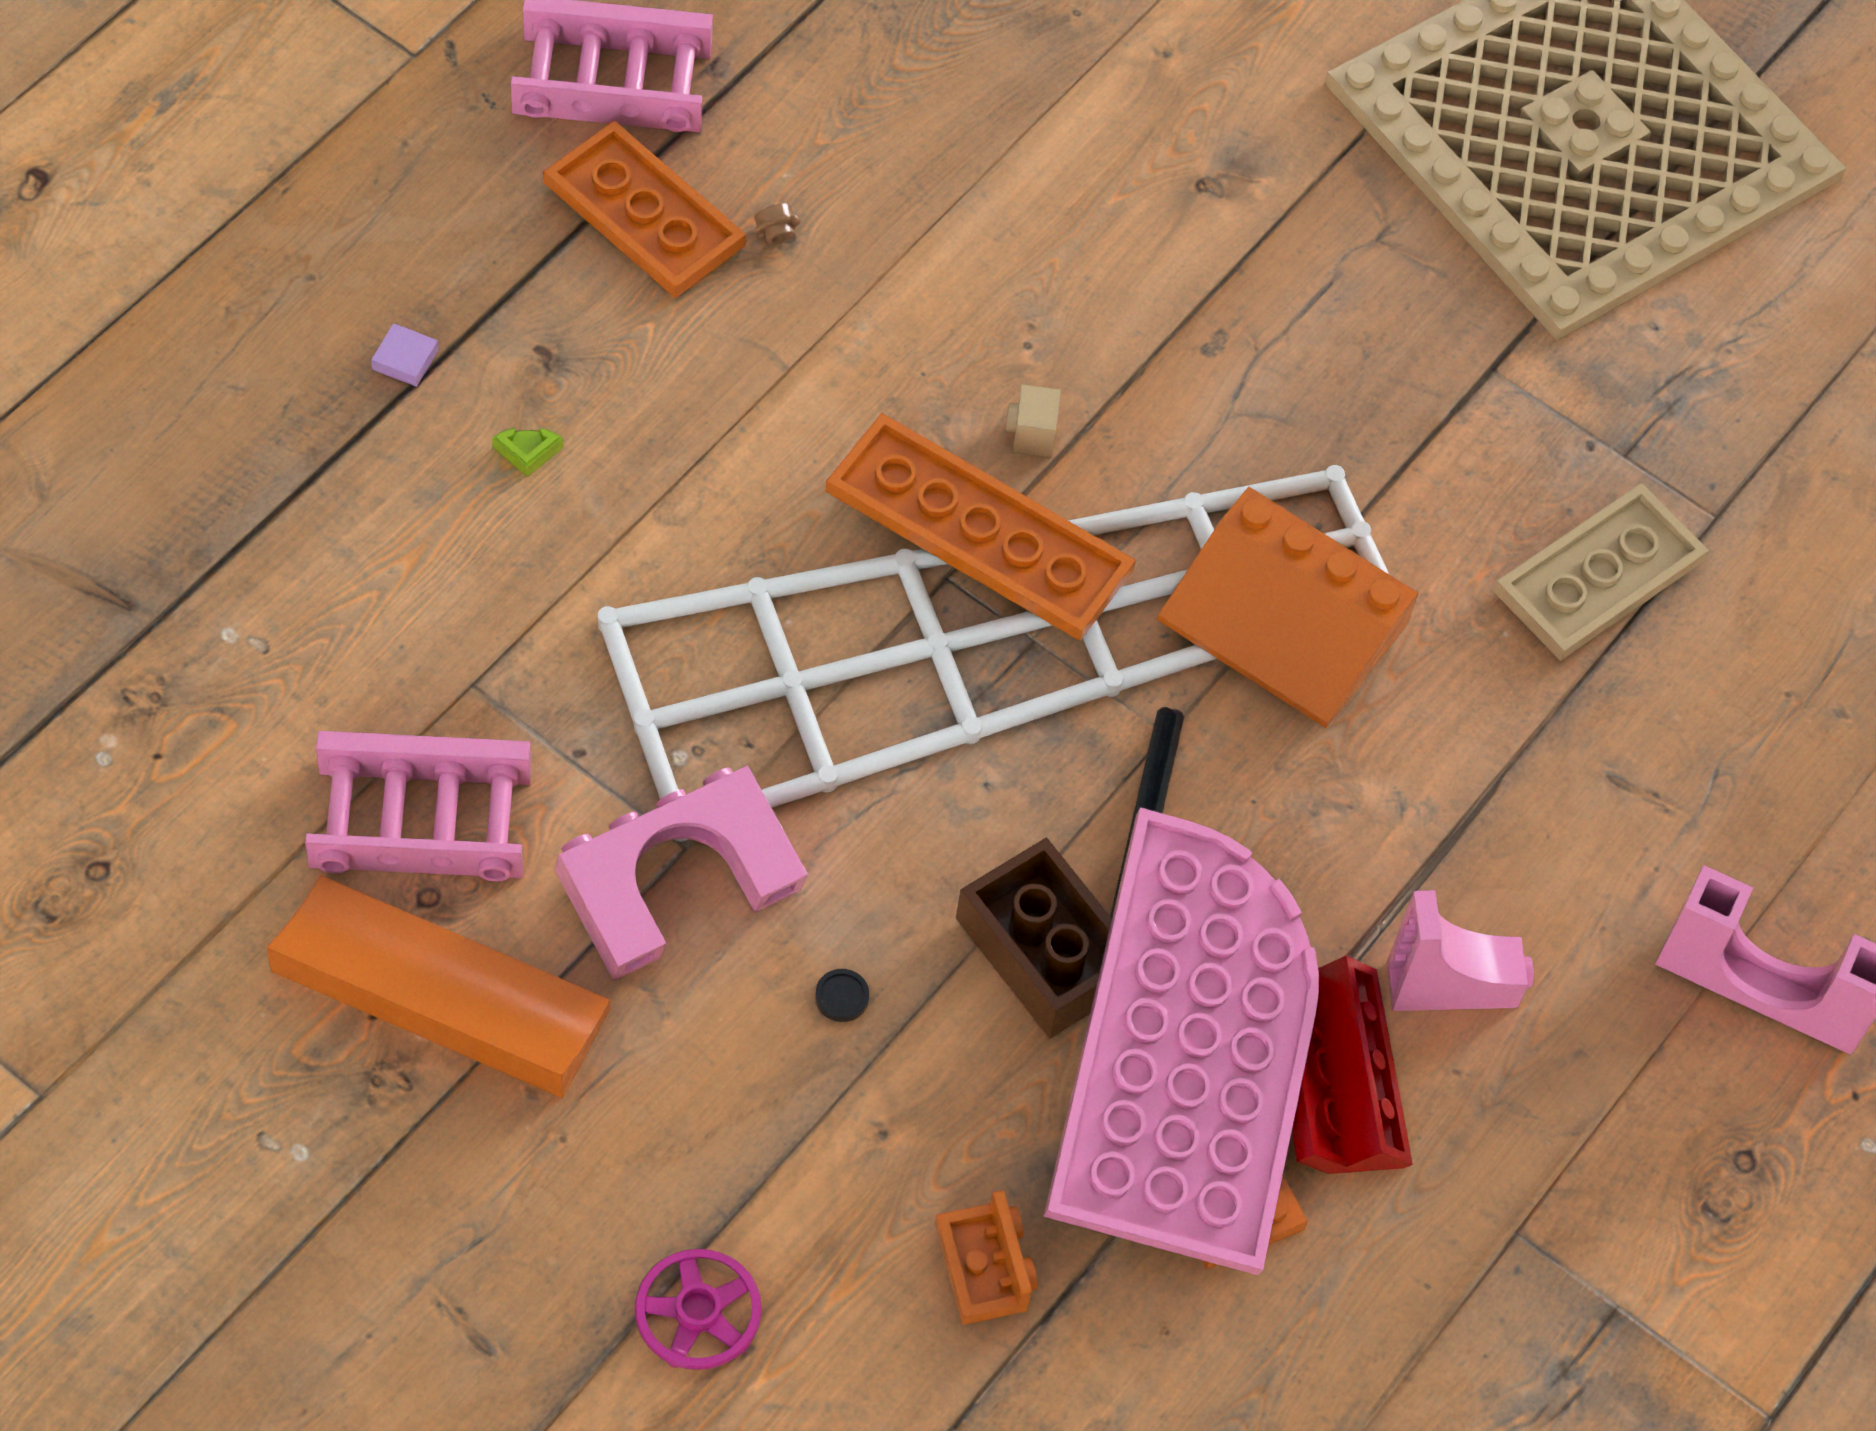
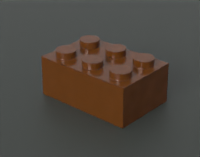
[956,837,1112,1039]

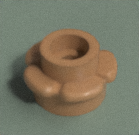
[754,203,800,245]

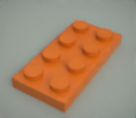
[543,120,746,299]

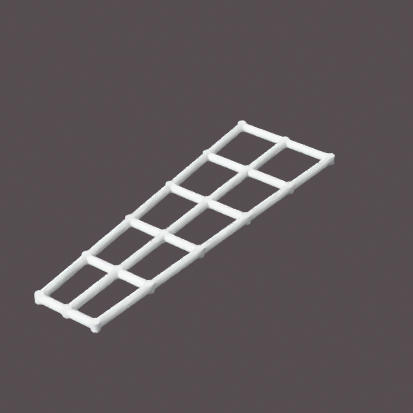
[598,465,1389,842]

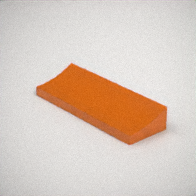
[266,875,611,1098]

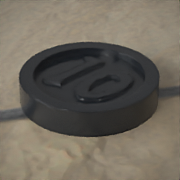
[815,969,869,1022]

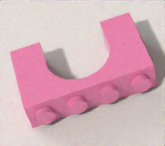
[555,765,808,981]
[1655,865,1876,1055]

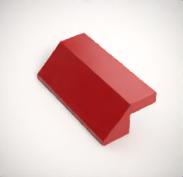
[1292,956,1413,1174]

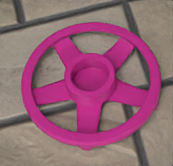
[635,1249,762,1370]

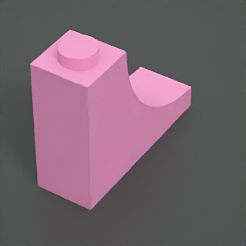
[1386,890,1534,1011]

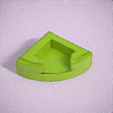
[492,428,563,477]

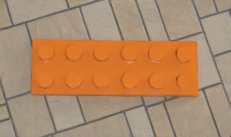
[825,413,1136,641]

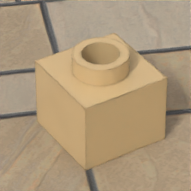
[1005,384,1061,458]

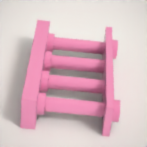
[511,0,713,133]
[305,731,532,882]

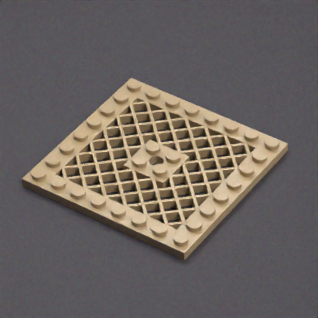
[1324,0,1846,341]

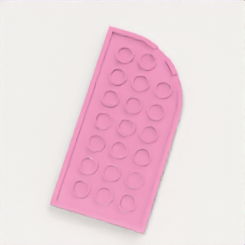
[1043,807,1319,1275]

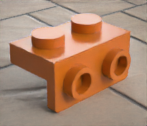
[935,1190,1038,1325]

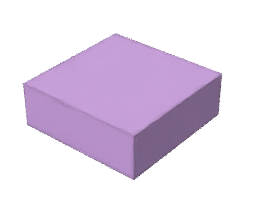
[371,323,439,387]

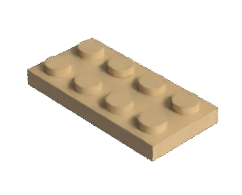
[1493,483,1709,661]

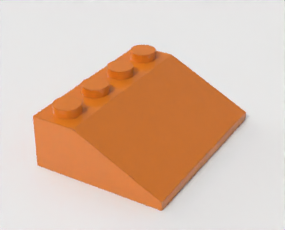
[1157,487,1418,728]

